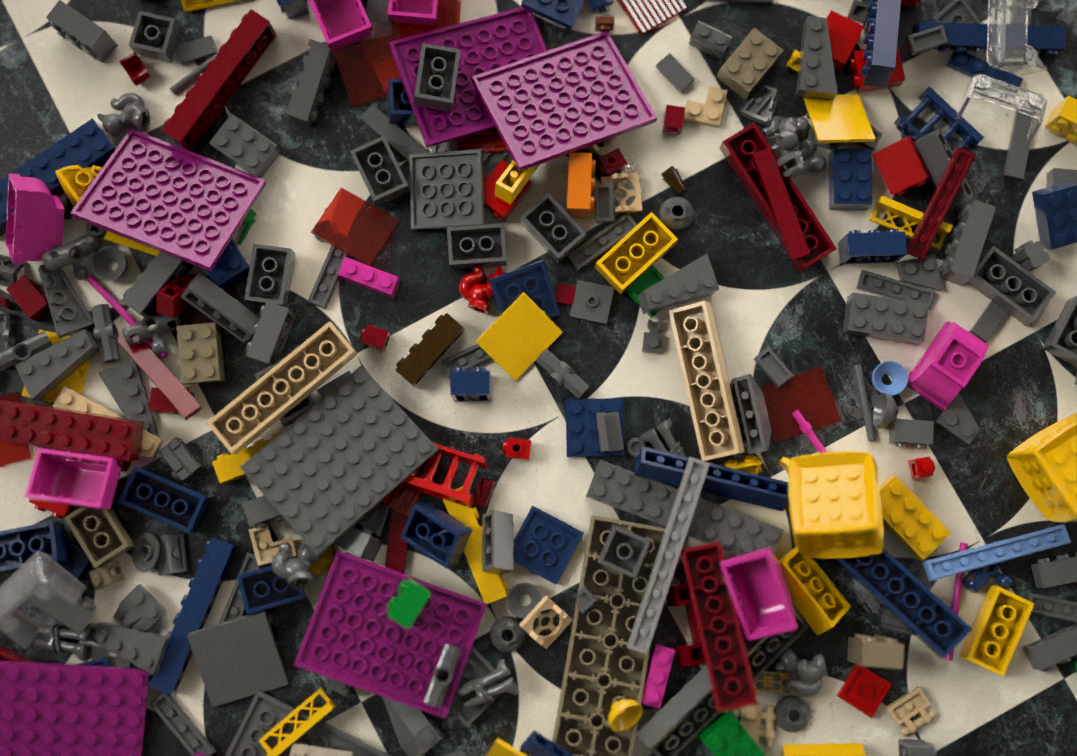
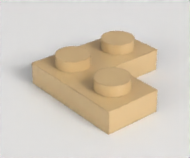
[684,86,727,128]
[249,526,297,568]

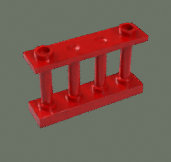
[400,443,487,508]

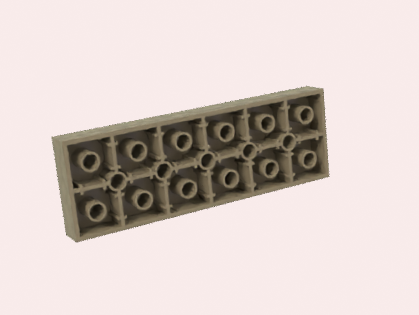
[552,515,666,756]

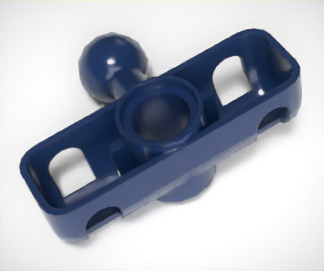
[963,540,1013,593]

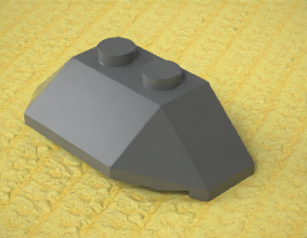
[730,374,772,454]

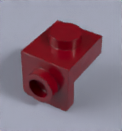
[120,52,151,86]

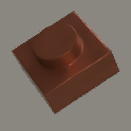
[595,16,614,32]

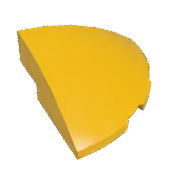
[55,165,102,226]

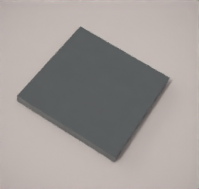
[409,149,485,230]
[187,610,289,707]

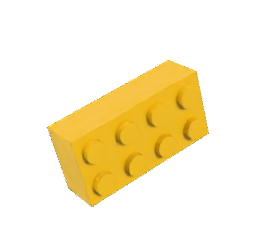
[1045,96,1077,143]
[595,212,678,295]
[879,476,951,560]
[779,547,851,635]
[959,586,1034,677]

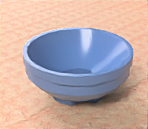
[872,361,908,396]

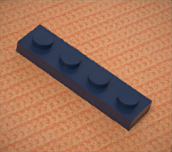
[946,50,1024,97]

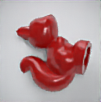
[459,266,503,314]

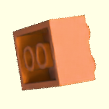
[566,152,596,219]

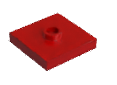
[836,664,892,718]

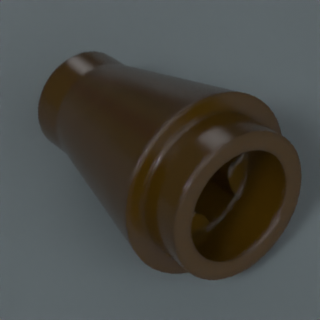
[661,165,687,194]

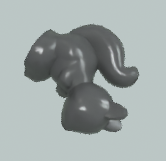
[97,93,151,136]
[762,116,810,151]
[272,540,323,589]
[773,648,827,697]

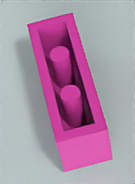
[338,257,401,299]
[641,643,675,709]

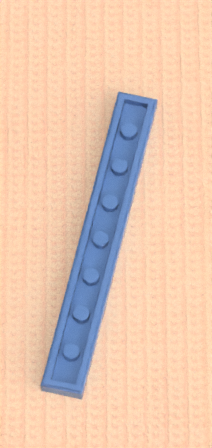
[923,524,1071,581]

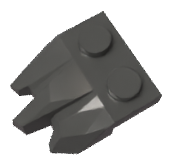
[113,584,167,633]

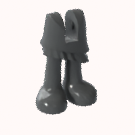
[777,139,826,177]
[639,418,686,457]
[35,624,96,662]
[458,659,519,709]

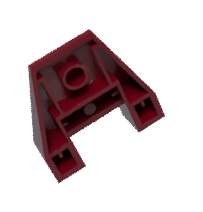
[666,583,743,666]

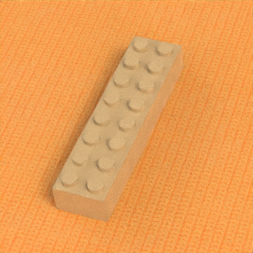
[669,301,745,461]
[207,321,358,455]

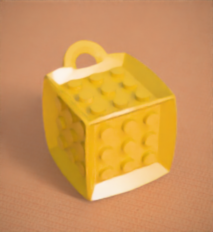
[1006,413,1077,523]
[779,451,884,559]

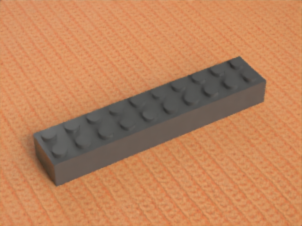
[586,460,784,556]
[636,607,809,756]

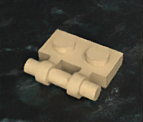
[885,686,937,737]
[739,703,776,746]

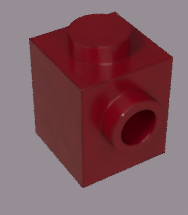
[597,147,628,177]

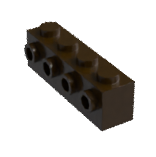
[395,313,465,387]

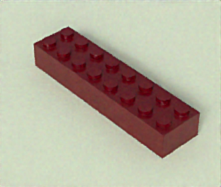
[162,9,277,152]
[720,122,837,273]
[0,398,145,461]
[681,541,758,713]

